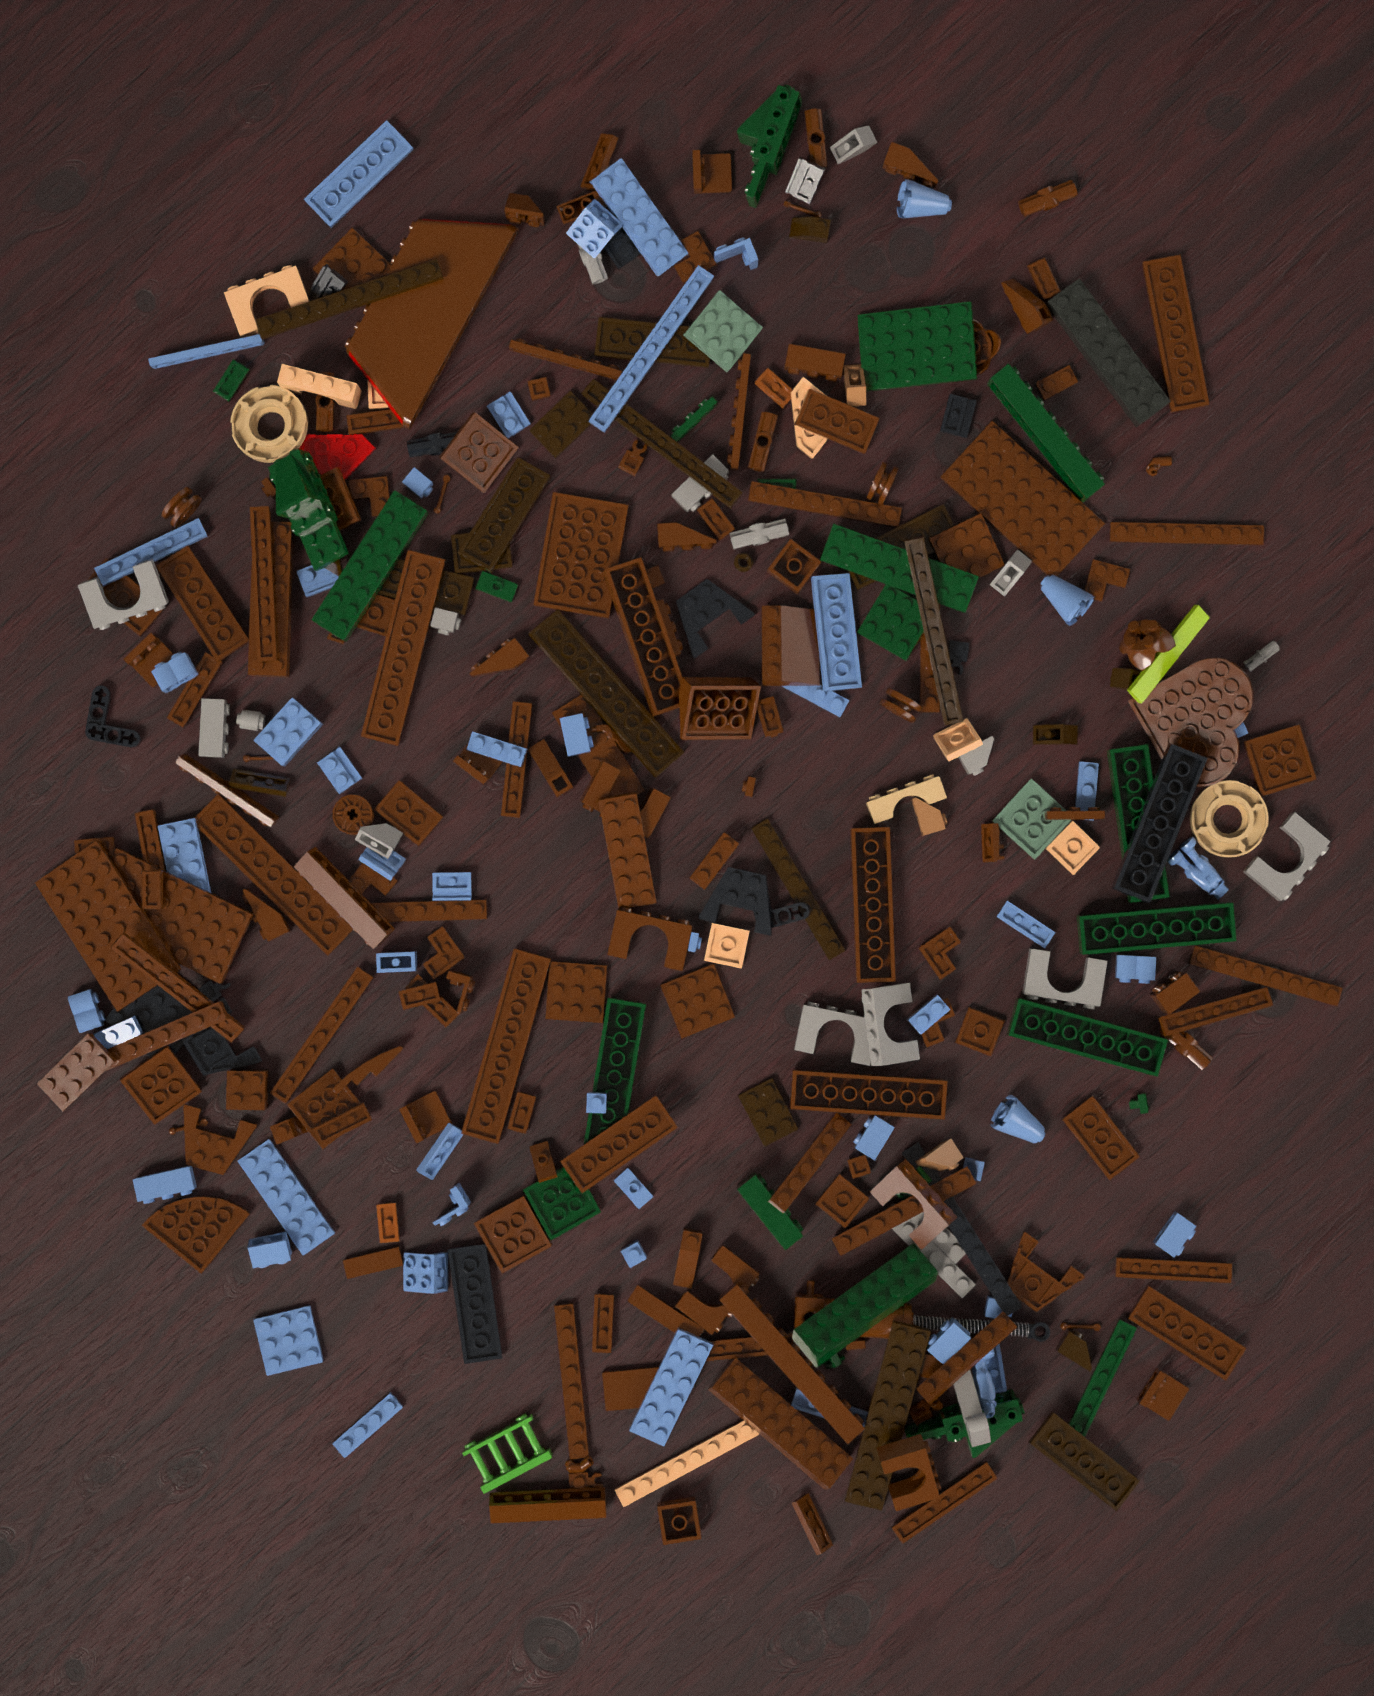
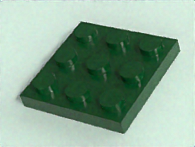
[857,584,924,662]
[523,1167,601,1240]

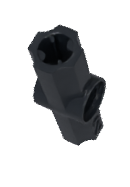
[407,432,458,458]

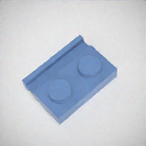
[487,392,531,439]
[296,565,339,598]
[317,747,362,794]
[358,847,406,881]
[432,872,472,901]

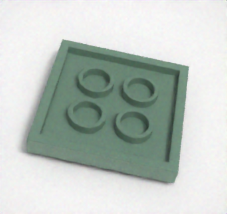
[683,290,763,372]
[992,779,1071,860]

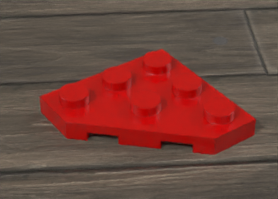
[299,434,376,480]

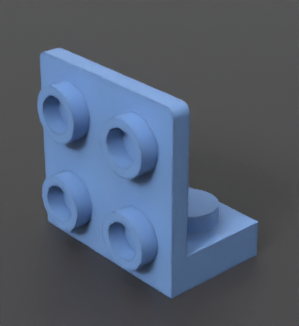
[566,199,624,258]
[714,238,758,270]
[433,1183,471,1226]
[403,1252,448,1294]

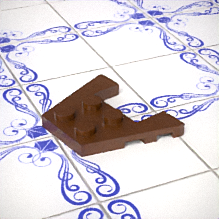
[327,595,395,644]
[183,1104,257,1175]
[1007,1231,1085,1312]

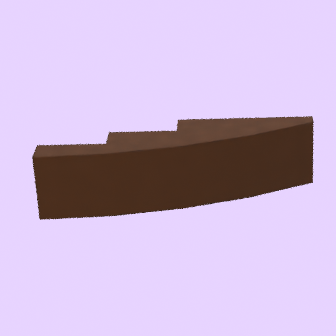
[332,1046,403,1094]
[627,1285,705,1337]

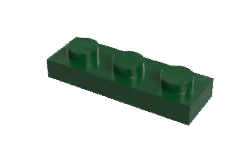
[670,397,717,443]

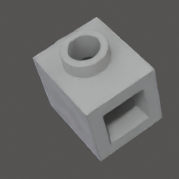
[431,608,461,635]

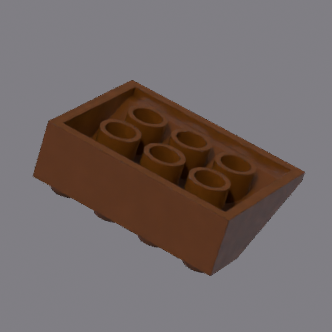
[761,606,820,686]
[679,677,761,740]

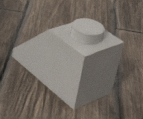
[830,126,877,164]
[990,550,1032,596]
[958,736,994,776]
[355,823,403,859]

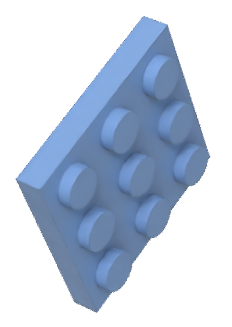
[253,1305,324,1376]

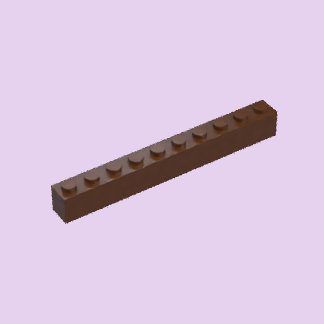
[719,1282,865,1444]

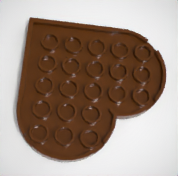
[1128,657,1254,787]

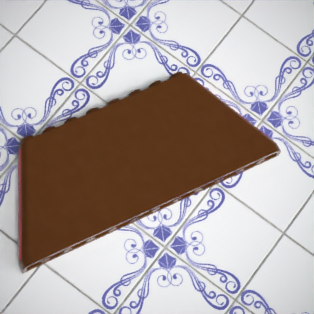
[345,219,519,430]

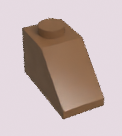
[843,364,866,407]
[911,798,947,836]
[915,1138,963,1171]

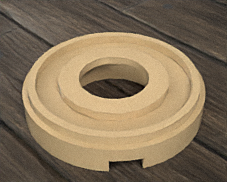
[231,385,308,463]
[1190,780,1268,857]

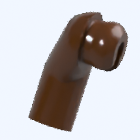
[1146,456,1172,476]
[565,1456,594,1473]

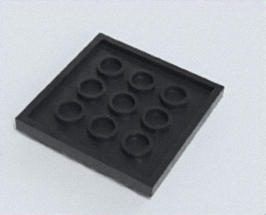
[105,986,193,1057]

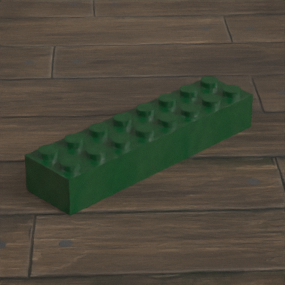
[987,364,1105,503]
[311,490,429,642]
[820,524,979,613]
[1107,744,1169,903]
[1076,902,1236,955]
[584,997,646,1144]
[1006,998,1168,1077]
[792,1243,938,1368]

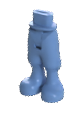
[1167,836,1229,900]
[971,1349,997,1418]

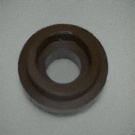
[734,553,753,572]

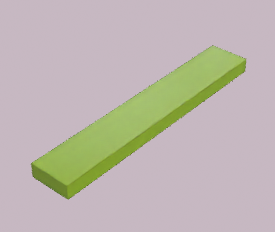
[1127,605,1209,703]

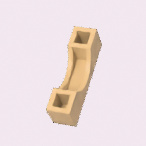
[866,774,947,824]

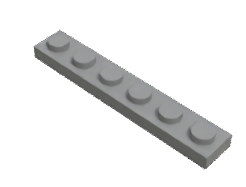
[887,1203,976,1298]

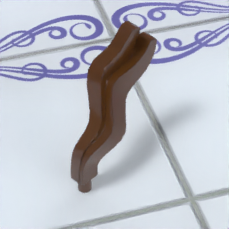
[591,725,631,753]

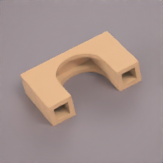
[224,265,310,338]
[277,364,362,409]

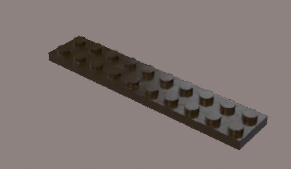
[528,609,684,778]
[844,1320,931,1510]

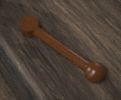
[783,201,822,218]
[434,475,451,514]
[243,755,275,762]
[169,1119,208,1135]
[1060,1322,1101,1331]

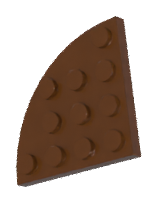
[141,1196,251,1274]

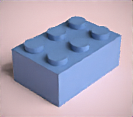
[254,698,323,767]

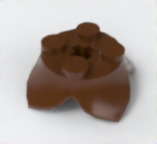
[973,319,1001,375]
[1119,620,1176,671]

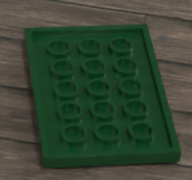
[857,301,977,392]

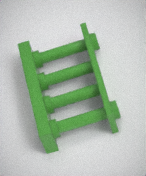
[462,1413,553,1494]

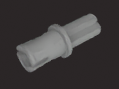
[1243,641,1280,672]

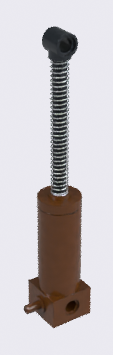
[793,1280,1050,1342]

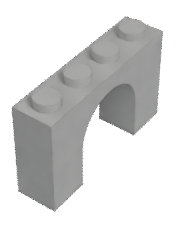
[78,558,169,630]
[1243,812,1330,901]
[1022,948,1107,1009]
[861,983,920,1066]
[794,1002,871,1066]

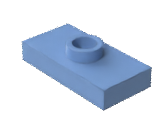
[614,1168,653,1209]

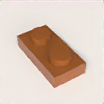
[754,368,792,408]
[376,1202,400,1243]

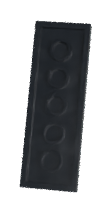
[448,1243,503,1364]

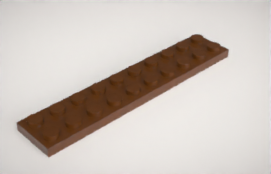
[361,550,446,746]
[195,794,353,956]
[461,949,551,1144]

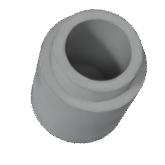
[236,709,266,731]

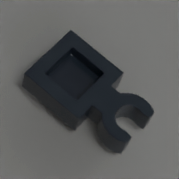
[949,640,969,675]
[198,980,231,1002]

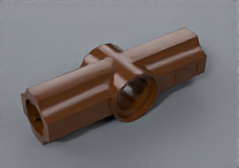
[805,109,827,168]
[1018,180,1078,217]
[316,372,335,432]
[748,412,778,472]
[1158,1028,1213,1070]

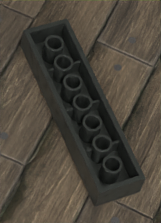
[1046,278,1171,428]

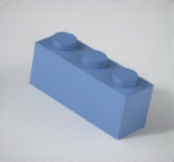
[133,1166,197,1204]

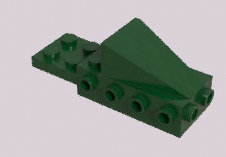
[737,85,802,208]
[268,449,349,571]
[904,1389,1025,1458]

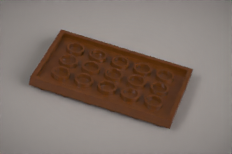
[533,492,629,619]

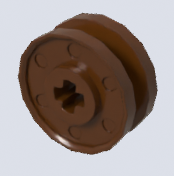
[867,461,899,505]
[161,486,202,528]
[879,688,922,723]
[332,795,374,835]

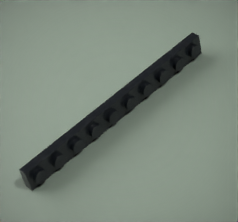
[902,1143,1022,1316]

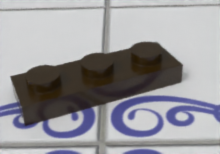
[229,769,290,797]

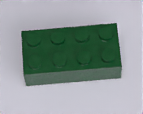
[736,1172,804,1250]

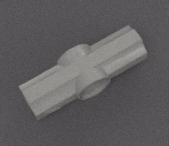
[578,245,608,284]
[729,519,789,550]

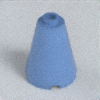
[897,179,952,218]
[1041,575,1094,626]
[991,1095,1045,1143]

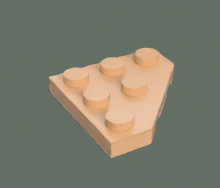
[790,377,827,459]

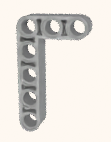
[953,1370,991,1447]

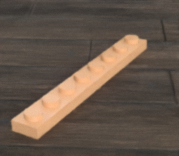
[615,1420,759,1507]

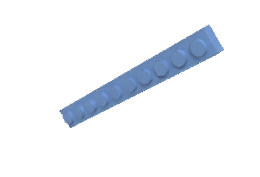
[589,265,714,433]

